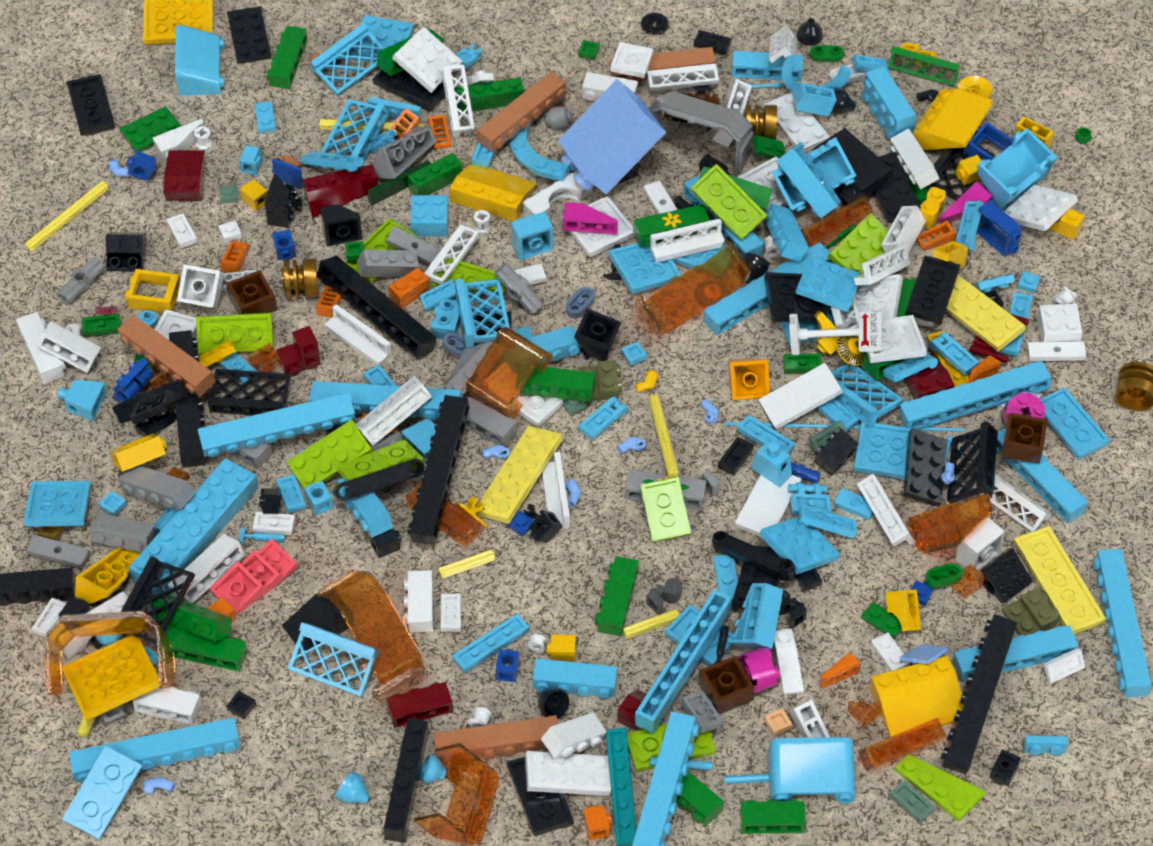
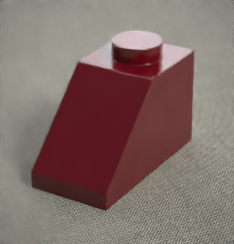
[617,690,647,730]

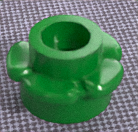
[1074,127,1092,144]

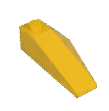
[75,547,141,604]

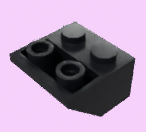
[106,232,146,271]

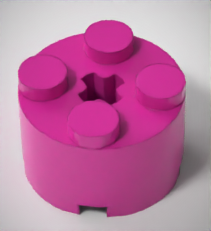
[1002,392,1045,426]
[737,647,780,693]

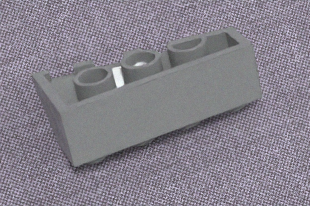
[373,126,436,179]
[443,335,505,397]

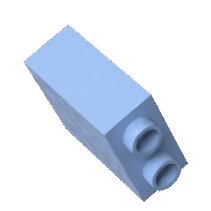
[558,79,666,194]

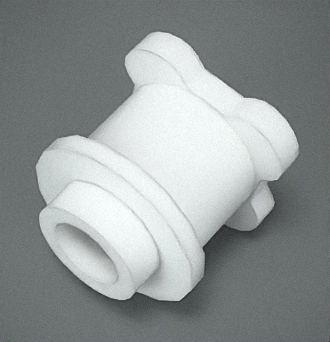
[763,236,782,259]
[1052,286,1077,305]
[467,707,492,727]

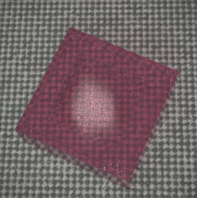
[96,306,118,314]

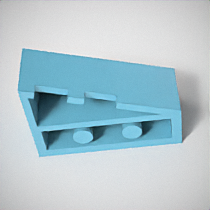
[727,583,783,649]

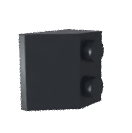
[264,175,295,228]
[320,204,363,247]
[574,308,621,361]

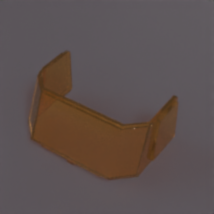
[634,239,751,336]
[317,570,426,696]
[44,611,176,695]

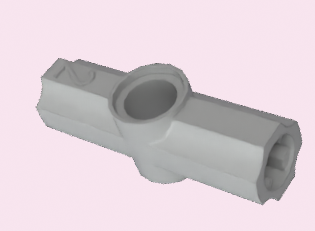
[56,257,105,305]
[494,262,543,314]

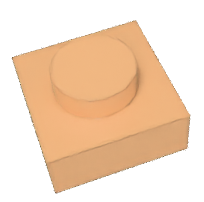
[764,708,793,736]

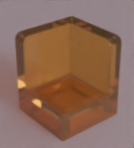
[145,364,168,391]
[952,564,984,599]
[848,700,881,728]

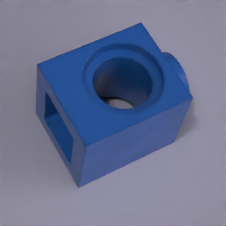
[126,150,156,181]
[272,229,296,260]
[495,649,520,683]

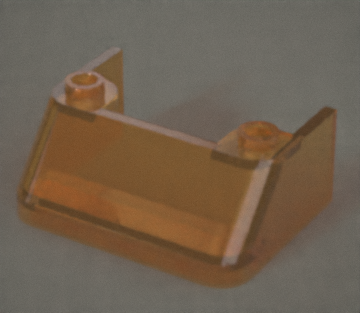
[414,743,499,845]

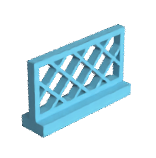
[310,23,385,96]
[321,99,389,167]
[455,279,511,348]
[831,363,904,427]
[288,623,381,697]

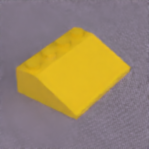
[912,88,994,150]
[450,164,537,221]
[869,656,962,740]

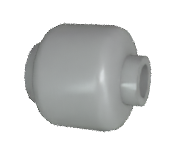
[546,106,572,130]

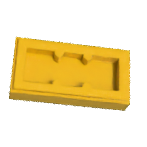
[199,340,236,367]

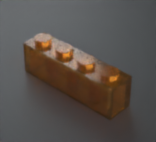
[800,196,874,247]
[406,482,481,548]
[858,718,946,771]

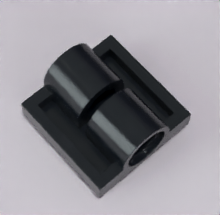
[980,548,1033,603]

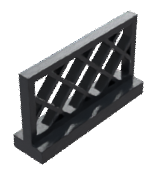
[928,145,995,201]
[207,369,291,416]
[947,421,998,503]
[113,556,195,645]

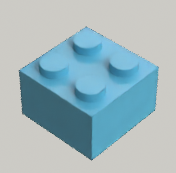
[410,195,448,237]
[511,211,553,261]

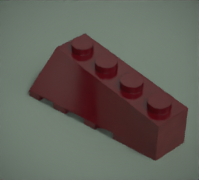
[303,164,378,219]

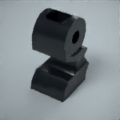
[779,590,807,629]

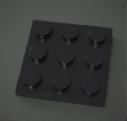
[764,272,827,324]

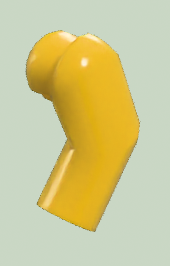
[635,370,658,393]

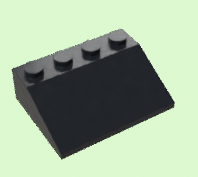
[811,128,893,210]

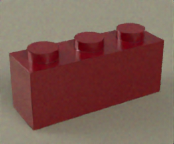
[386,682,453,728]

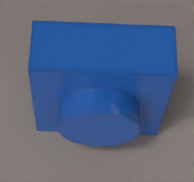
[508,511,534,537]
[911,580,934,607]

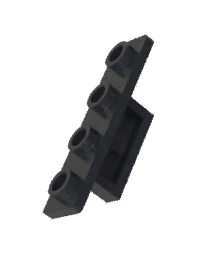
[112,379,188,424]

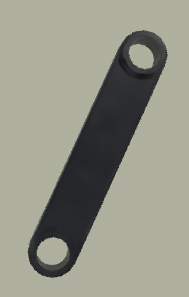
[333,459,424,501]
[712,531,795,581]

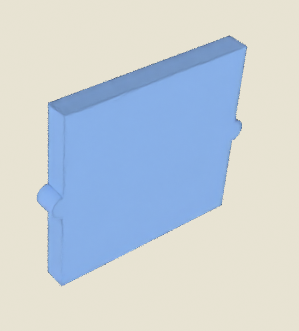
[900,644,948,664]

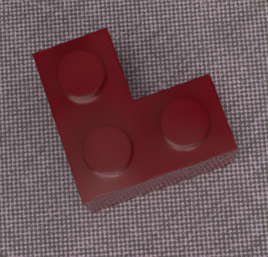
[276,326,321,375]

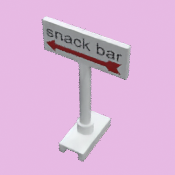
[789,311,882,355]

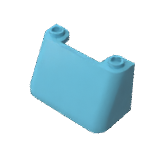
[175,25,224,96]
[977,128,1058,211]
[772,137,856,212]
[767,737,855,804]

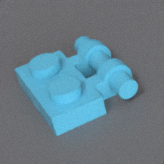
[788,482,832,515]

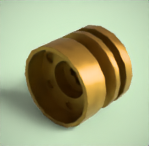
[743,104,777,140]
[282,258,319,299]
[1115,361,1153,411]

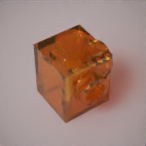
[247,343,279,371]

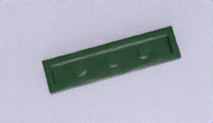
[367,160,431,206]

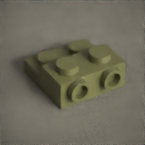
[578,360,622,400]
[1001,588,1060,636]

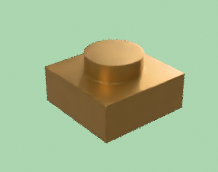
[37,526,64,541]

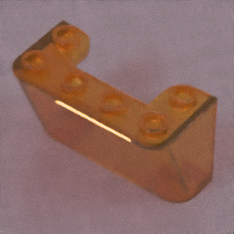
[466,327,553,420]
[908,493,993,554]

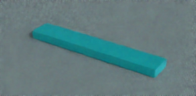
[606,727,637,846]

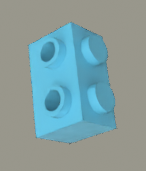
[430,298,461,339]

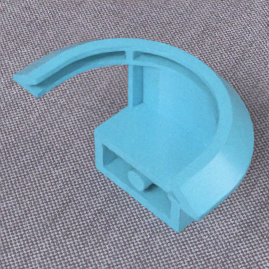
[781,55,852,117]

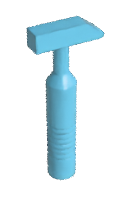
[239,528,285,545]

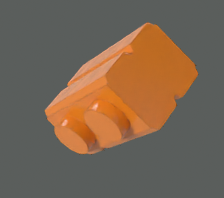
[388,268,429,308]

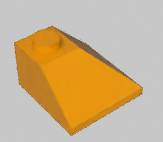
[728,358,770,400]

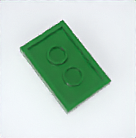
[119,106,181,152]

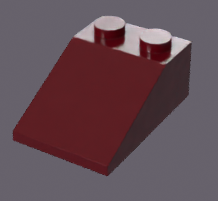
[163,150,205,201]
[904,354,955,400]

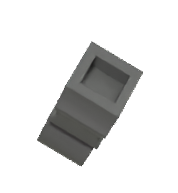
[646,578,682,615]

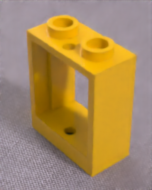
[125,269,180,313]
[110,433,167,472]

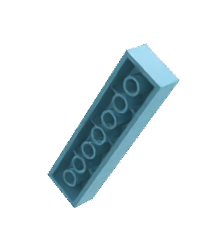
[128,458,258,595]

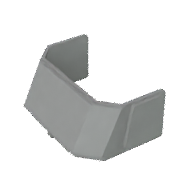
[648,91,754,176]

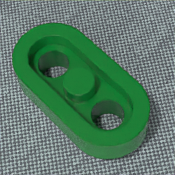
[809,45,844,62]
[925,563,963,588]

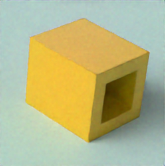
[955,155,981,185]
[240,179,268,211]
[547,635,575,662]

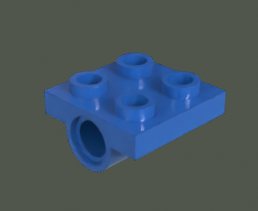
[112,358,154,402]

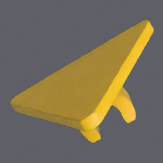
[455,496,488,528]

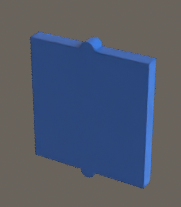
[272,158,304,190]

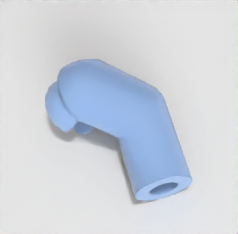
[109,160,131,177]
[701,399,719,424]
[617,437,646,454]
[481,444,510,459]
[941,463,955,484]
[565,479,581,507]
[143,777,175,794]

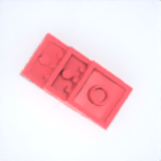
[210,538,299,615]

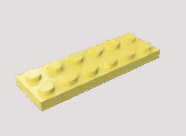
[946,275,1026,352]
[475,426,563,524]
[1013,526,1106,634]

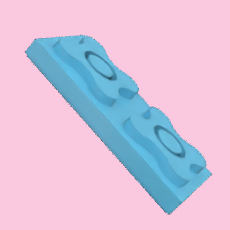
[1040,387,1110,460]
[62,746,143,840]

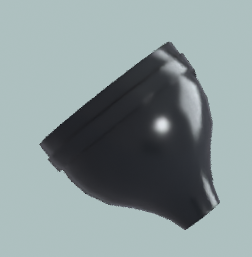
[797,18,823,46]
[830,87,856,114]
[741,253,770,284]
[538,687,569,718]

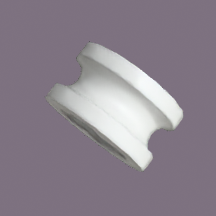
[527,634,548,653]

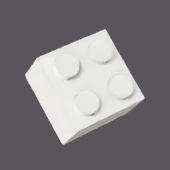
[177,265,225,309]
[1037,304,1083,342]
[955,517,1005,575]

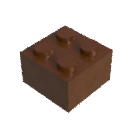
[226,270,277,314]
[1001,413,1048,464]
[698,656,755,714]

